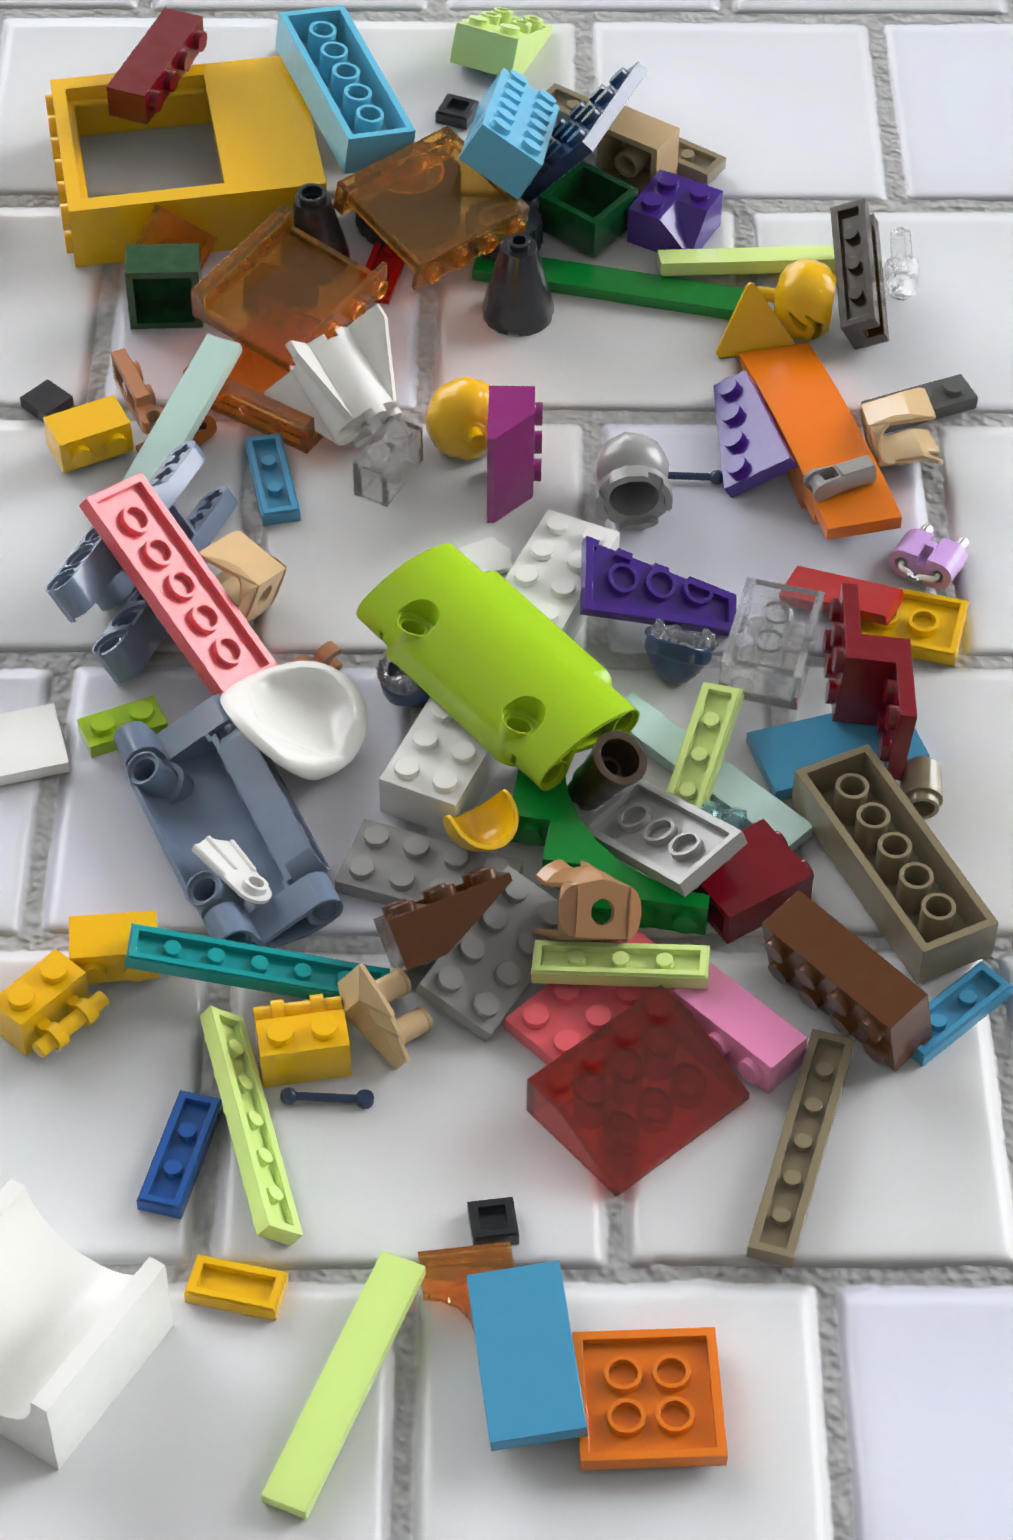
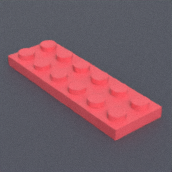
[79,472,278,695]

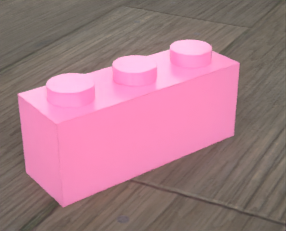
[671,962,808,1094]

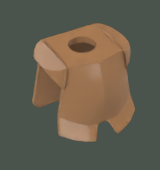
[532,859,641,942]

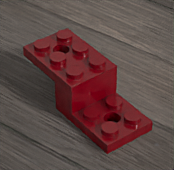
[822,583,917,781]

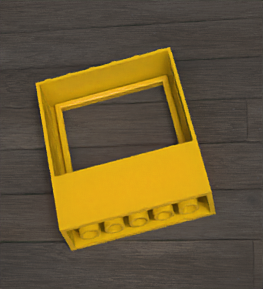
[45,56,327,267]

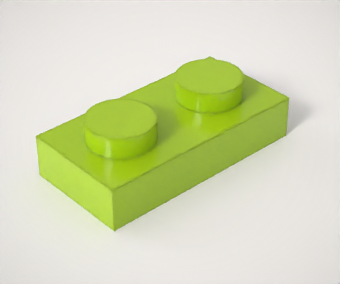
[77,695,168,758]

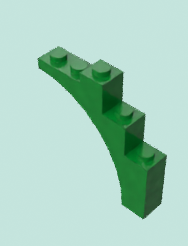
[510,769,710,935]

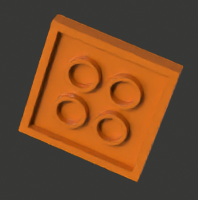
[572,1327,728,1471]

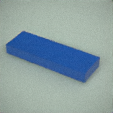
[136,1090,223,1219]

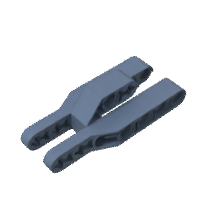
[46,440,238,684]

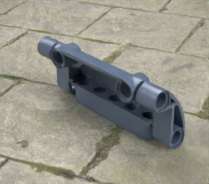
[113,693,344,948]

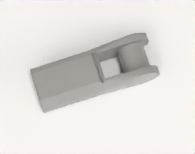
[803,455,876,502]

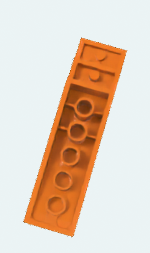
[738,342,902,540]

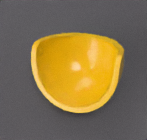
[442,789,519,852]

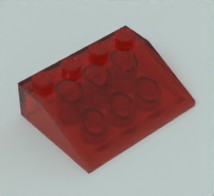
[526,985,750,1197]

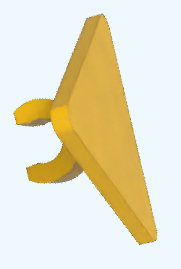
[715,283,794,358]

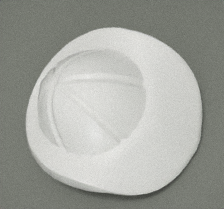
[220,661,368,780]

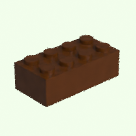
[762,890,932,1072]

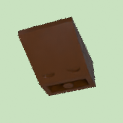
[373,867,513,971]

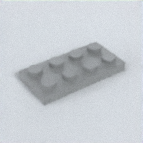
[584,778,747,897]
[335,819,523,905]
[415,865,559,1042]

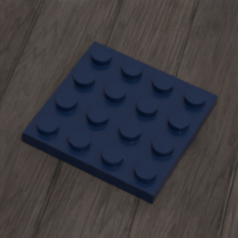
[506,61,648,202]

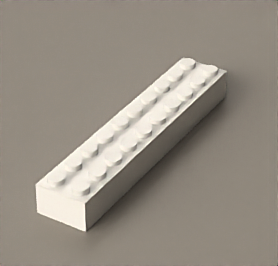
[379,509,620,835]

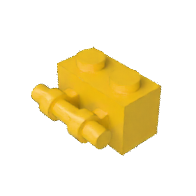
[0,949,109,1058]
[253,994,352,1088]

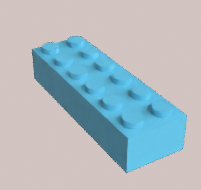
[275,5,416,174]
[458,68,560,200]

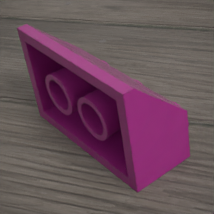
[487,385,543,523]

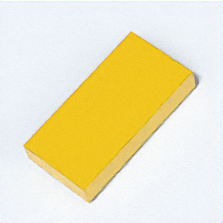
[184,1254,289,1321]

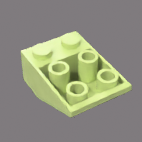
[450,7,553,75]

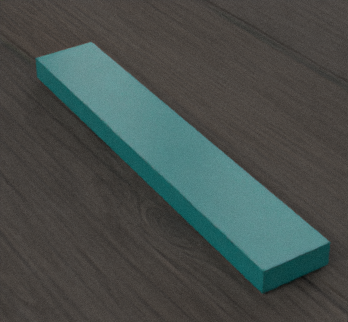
[124,923,390,999]

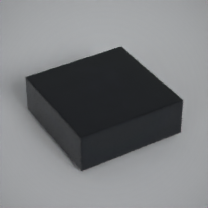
[435,94,479,130]
[20,379,74,423]
[467,1197,519,1250]

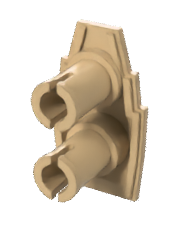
[337,963,434,1070]

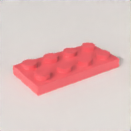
[504,930,675,1081]

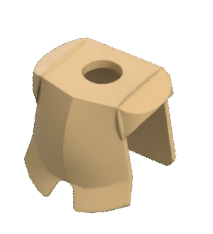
[861,387,944,467]
[199,531,287,622]

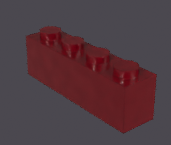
[106,8,207,125]

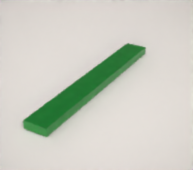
[472,255,744,320]

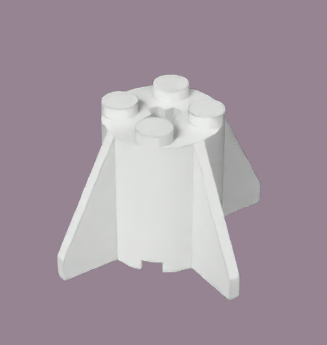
[264,304,402,448]

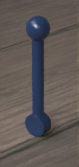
[668,470,723,485]
[280,1087,374,1109]

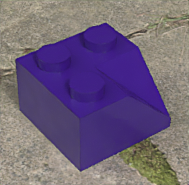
[627,169,723,252]

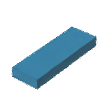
[244,433,301,526]
[911,961,1013,1067]

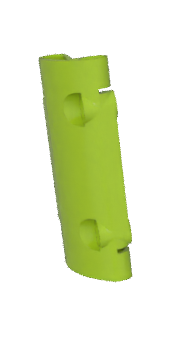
[356,543,640,791]

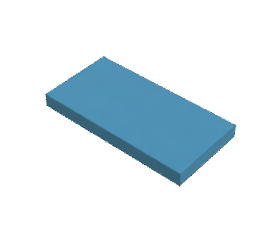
[746,713,930,800]
[466,1260,588,1451]

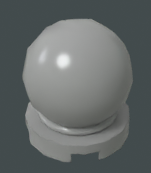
[594,432,673,531]

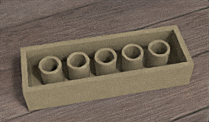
[791,744,999,984]

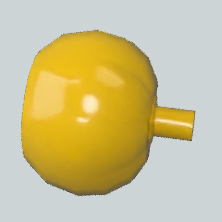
[757,259,837,341]
[425,377,489,461]

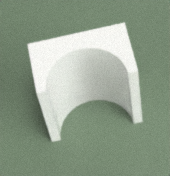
[0,1178,174,1470]

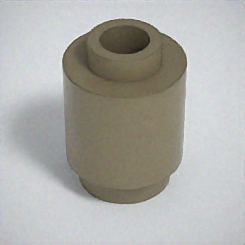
[900,756,943,819]

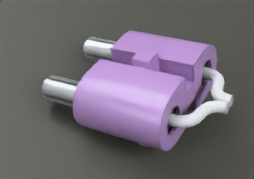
[888,524,969,590]

